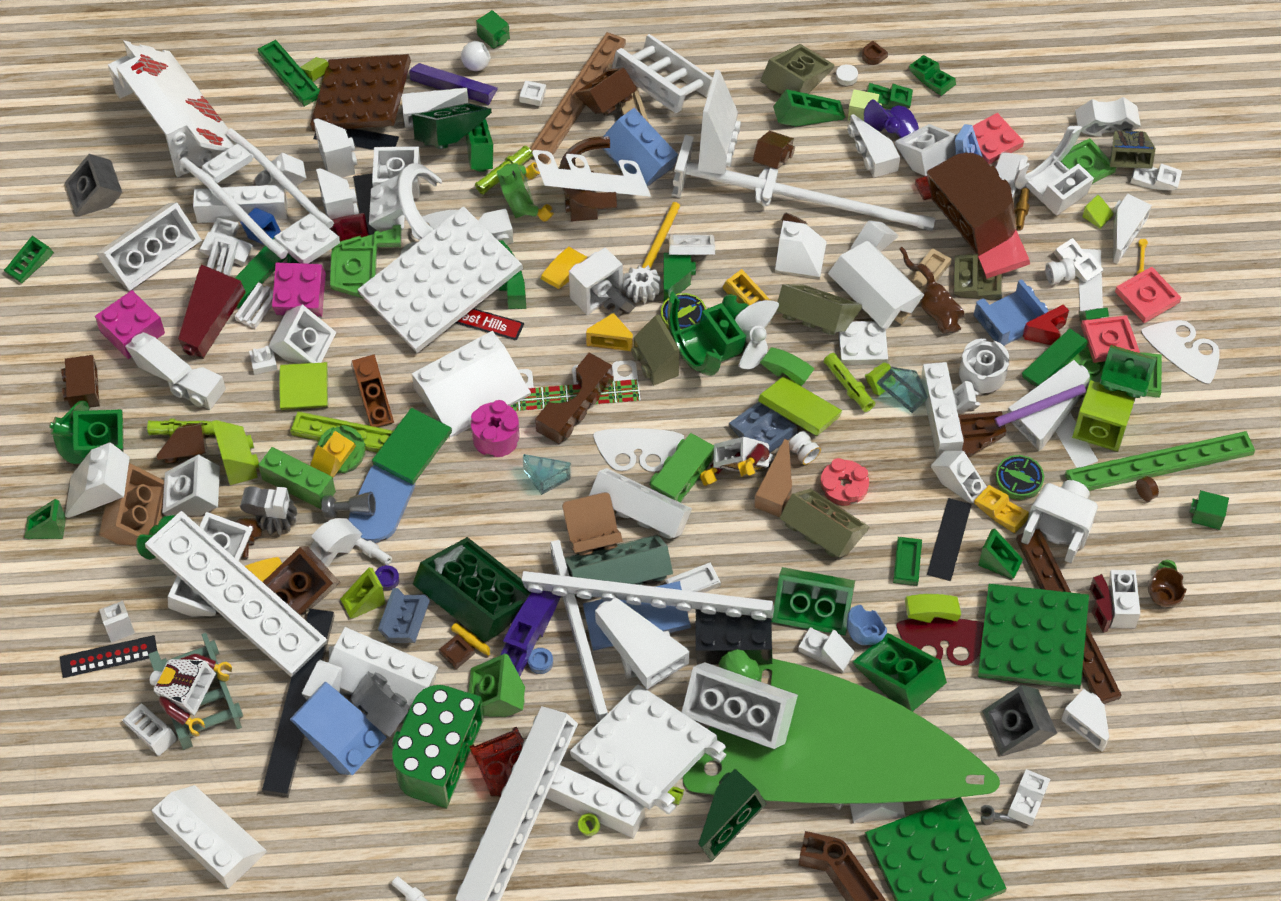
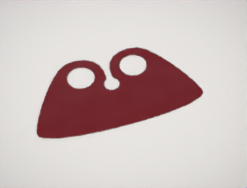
[896,618,984,666]

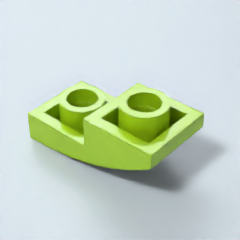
[904,594,961,623]

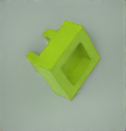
[865,362,896,396]

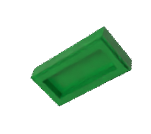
[893,537,922,586]

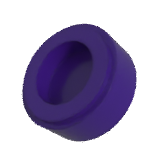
[375,565,399,591]

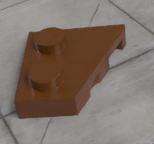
[958,411,1006,457]

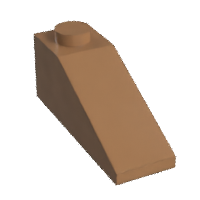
[755,439,792,517]

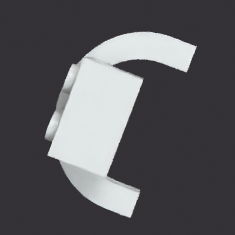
[1014,126,1094,216]
[369,163,442,239]

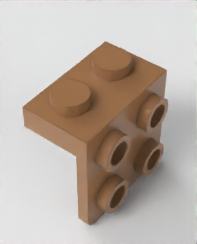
[562,492,623,555]

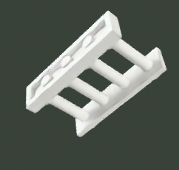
[612,34,713,113]

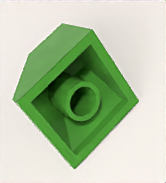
[468,654,525,717]

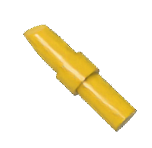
[451,622,490,656]

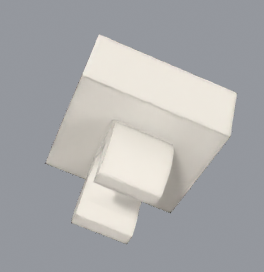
[249,346,277,375]
[953,381,981,414]

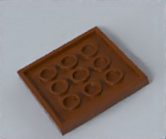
[310,54,411,131]

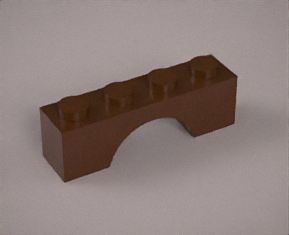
[535,352,614,445]

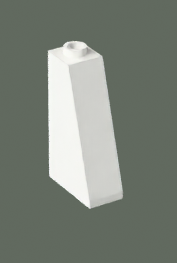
[1008,360,1090,451]
[595,598,689,689]

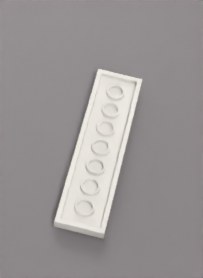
[145,511,327,677]

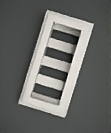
[122,703,177,756]

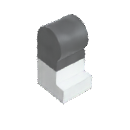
[240,486,290,519]

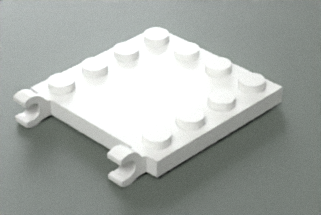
[570,684,726,815]

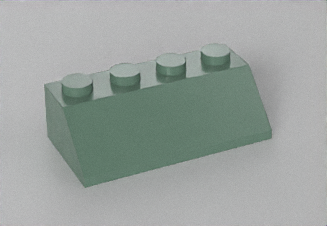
[564,534,673,599]

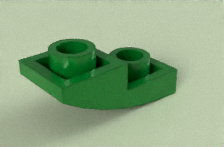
[909,55,956,96]

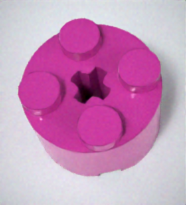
[471,400,520,457]

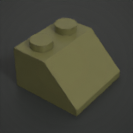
[631,314,679,386]

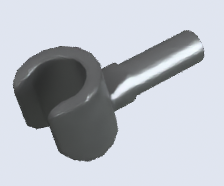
[980,805,1017,825]

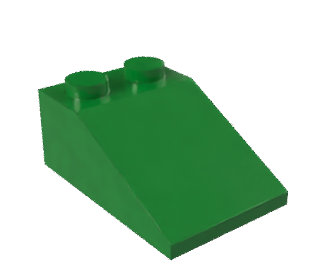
[853,633,947,712]

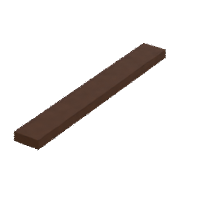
[1016,528,1122,704]

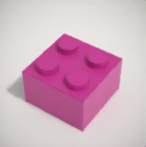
[272,263,326,317]
[95,290,165,359]

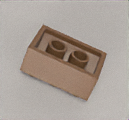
[99,463,164,546]

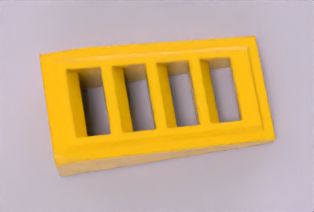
[722,269,770,305]

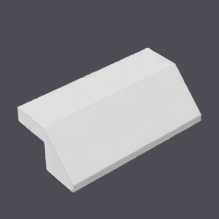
[828,241,924,329]

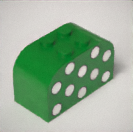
[392,685,484,809]

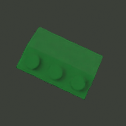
[772,567,856,636]

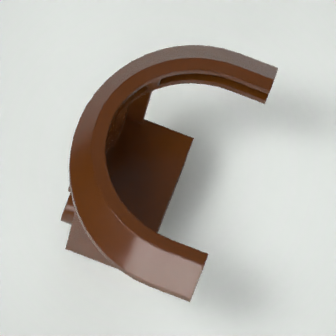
[559,136,617,222]

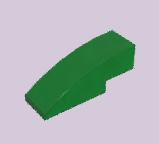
[498,240,527,309]

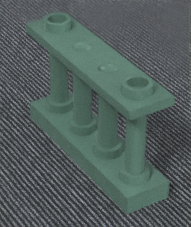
[148,633,244,750]

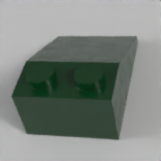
[412,103,492,149]
[698,769,766,861]

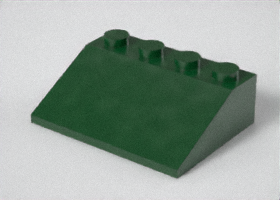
[413,537,532,642]

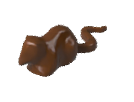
[899,247,964,333]

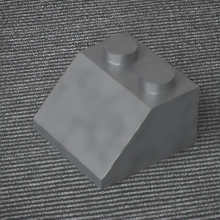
[65,154,123,216]
[982,685,1057,756]

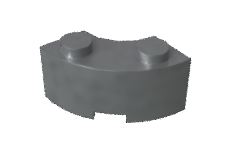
[351,671,409,737]

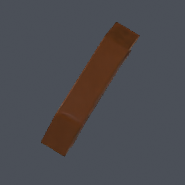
[798,831,886,901]

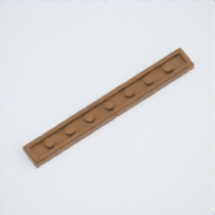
[529,32,626,163]

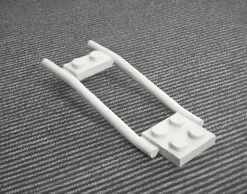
[180,128,340,264]

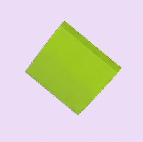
[279,362,328,410]

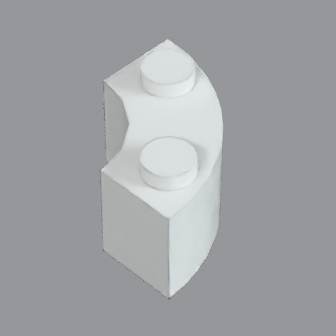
[1075,97,1141,137]

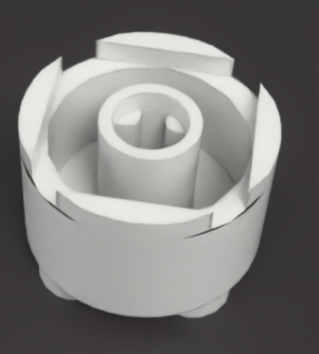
[959,339,1009,395]

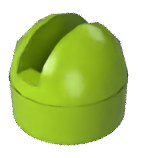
[578,813,600,836]

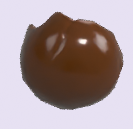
[1148,567,1187,608]

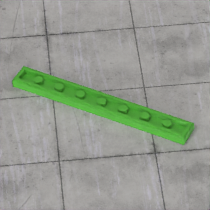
[1065,431,1255,491]

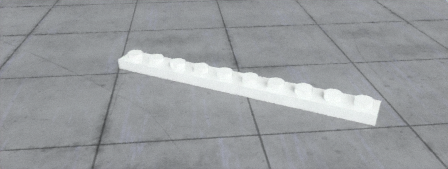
[522,571,774,620]

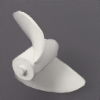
[735,300,779,369]

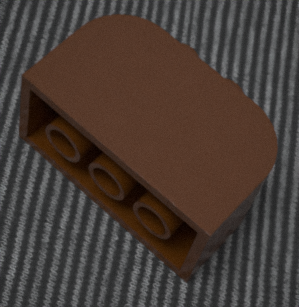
[926,152,1017,256]

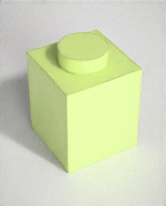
[848,89,882,121]

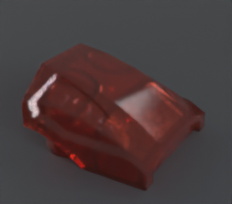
[469,727,524,797]

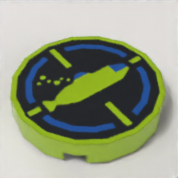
[661,293,706,331]

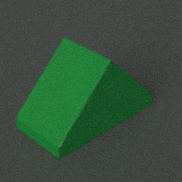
[24,499,66,539]
[978,529,1023,579]

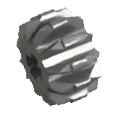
[255,498,298,536]

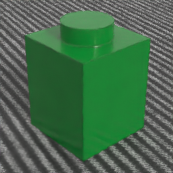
[476,10,510,49]
[1189,490,1229,530]

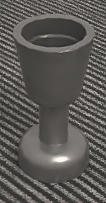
[322,492,376,520]

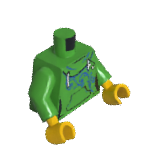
[497,162,554,222]

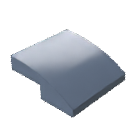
[729,402,798,453]

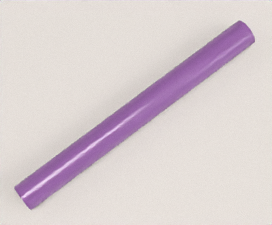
[995,384,1086,427]

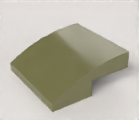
[954,254,1002,300]

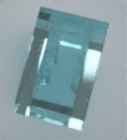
[877,367,928,413]
[523,454,571,495]

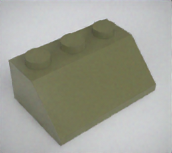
[776,284,862,335]
[779,488,870,558]

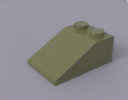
[760,44,835,95]

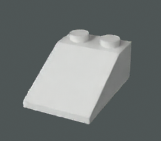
[65,443,130,518]

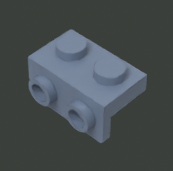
[378,588,430,643]

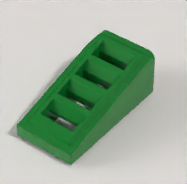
[4,235,54,283]

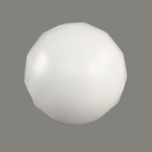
[461,41,491,71]

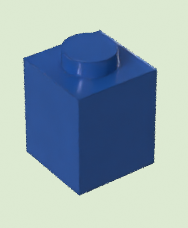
[240,207,281,245]

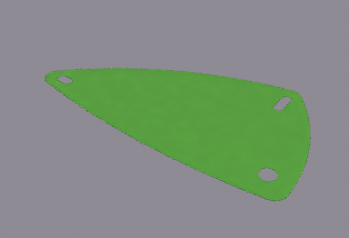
[683,658,1000,804]

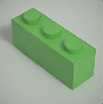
[649,433,714,503]
[258,447,336,510]

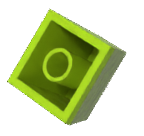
[1072,380,1135,452]

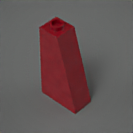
[178,264,246,359]

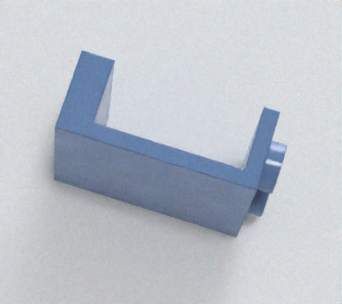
[974,279,1049,346]

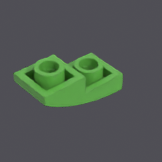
[760,347,815,386]

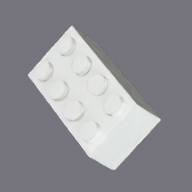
[682,662,798,749]

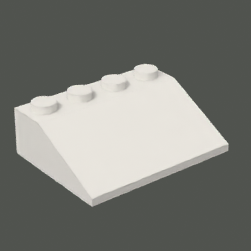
[698,69,741,175]
[412,331,531,439]

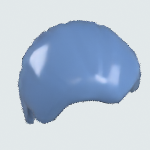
[847,604,887,645]

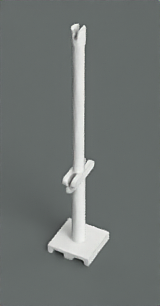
[672,135,935,231]

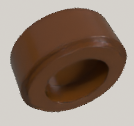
[1136,476,1159,501]

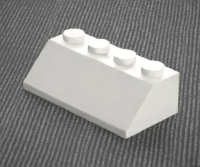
[96,202,202,291]
[168,512,253,617]
[328,627,438,709]
[151,785,267,889]

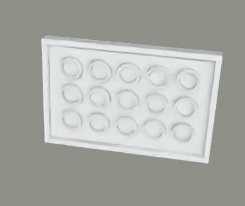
[358,206,523,353]

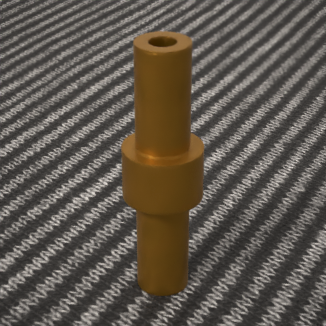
[1015,188,1030,230]

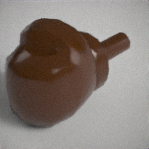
[236,517,262,559]

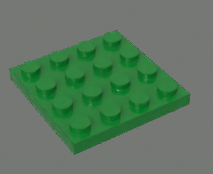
[978,583,1089,689]
[865,797,1007,901]

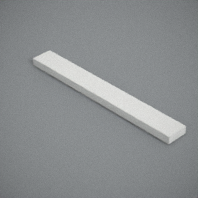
[550,540,608,724]

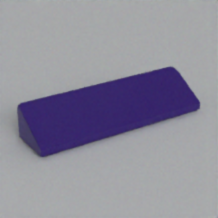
[409,63,498,105]

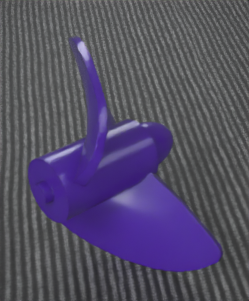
[864,99,919,138]

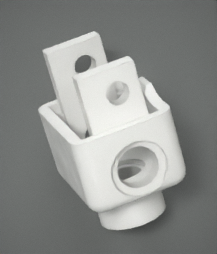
[1021,480,1098,564]

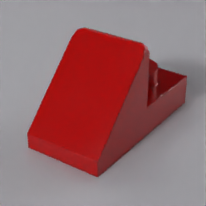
[1023,304,1069,345]

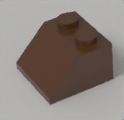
[575,67,637,115]

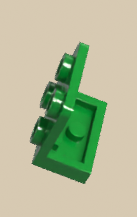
[1100,345,1157,398]

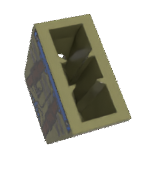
[1110,128,1156,169]

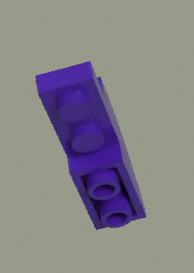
[500,590,561,676]

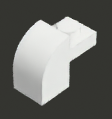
[310,518,362,568]

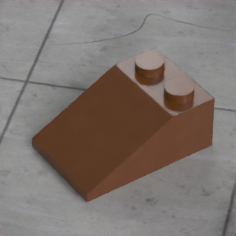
[263,546,341,617]

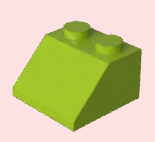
[211,420,259,486]

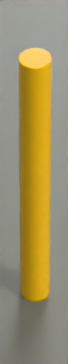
[642,202,680,269]

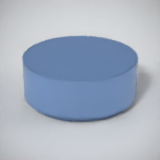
[528,648,553,674]

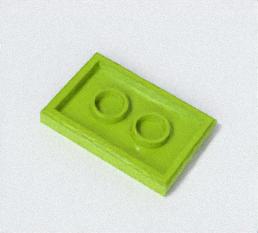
[758,376,842,436]

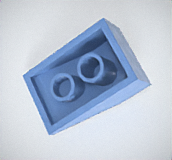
[290,682,387,775]

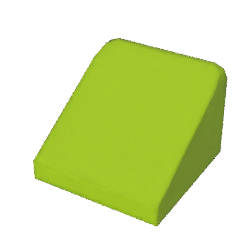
[300,57,329,82]
[1082,195,1114,229]

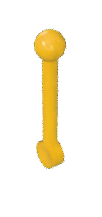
[1137,239,1148,275]

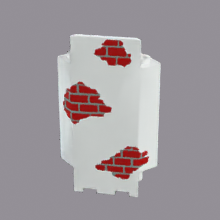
[108,40,237,177]

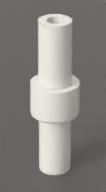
[355,537,392,565]
[391,876,428,901]

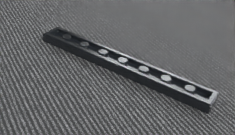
[262,608,335,797]

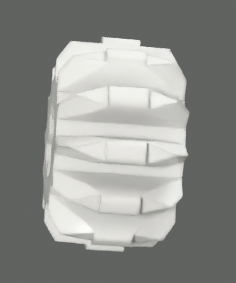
[622,265,661,304]

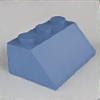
[603,108,678,187]

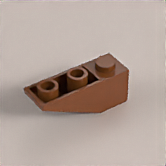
[351,354,394,427]

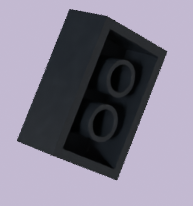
[696,609,772,665]

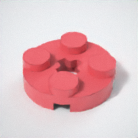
[820,458,869,506]

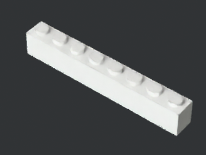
[455,706,578,901]

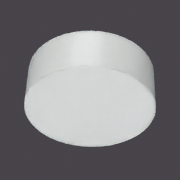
[836,64,858,86]

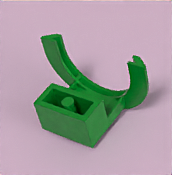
[667,291,746,376]

